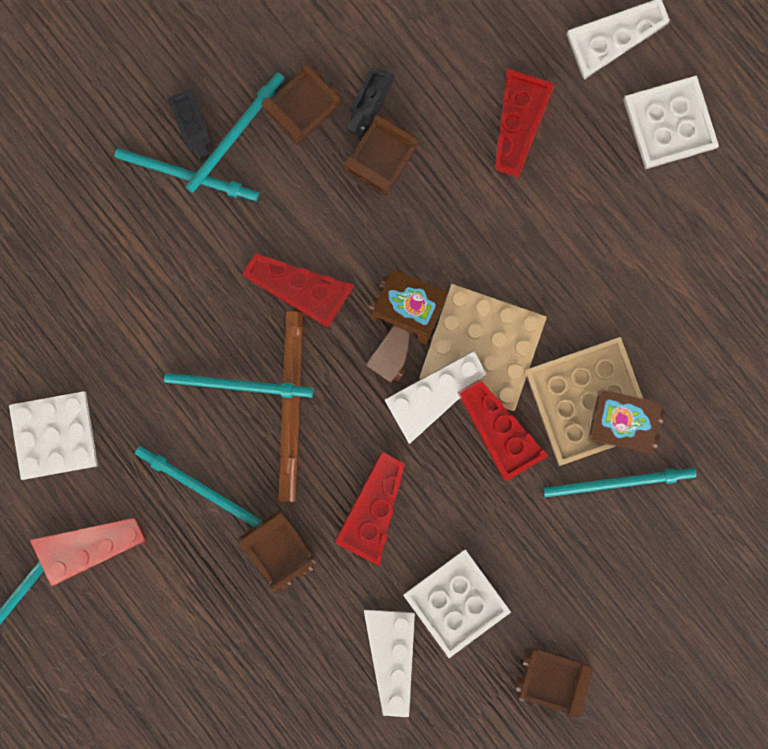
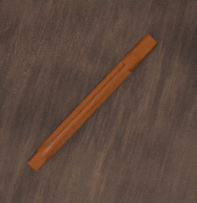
[278,311,303,502]

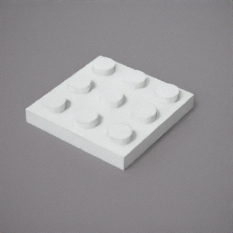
[624,76,719,169]
[9,391,98,480]
[403,549,511,658]

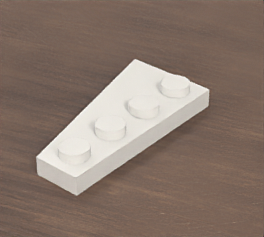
[385,351,486,444]
[364,609,415,717]

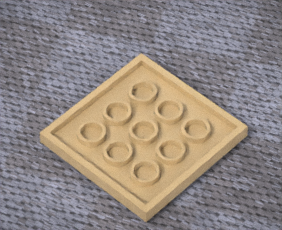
[419,284,547,412]
[525,337,643,466]

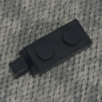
[347,68,395,138]
[168,90,211,161]

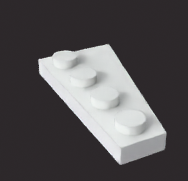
[567,0,670,79]

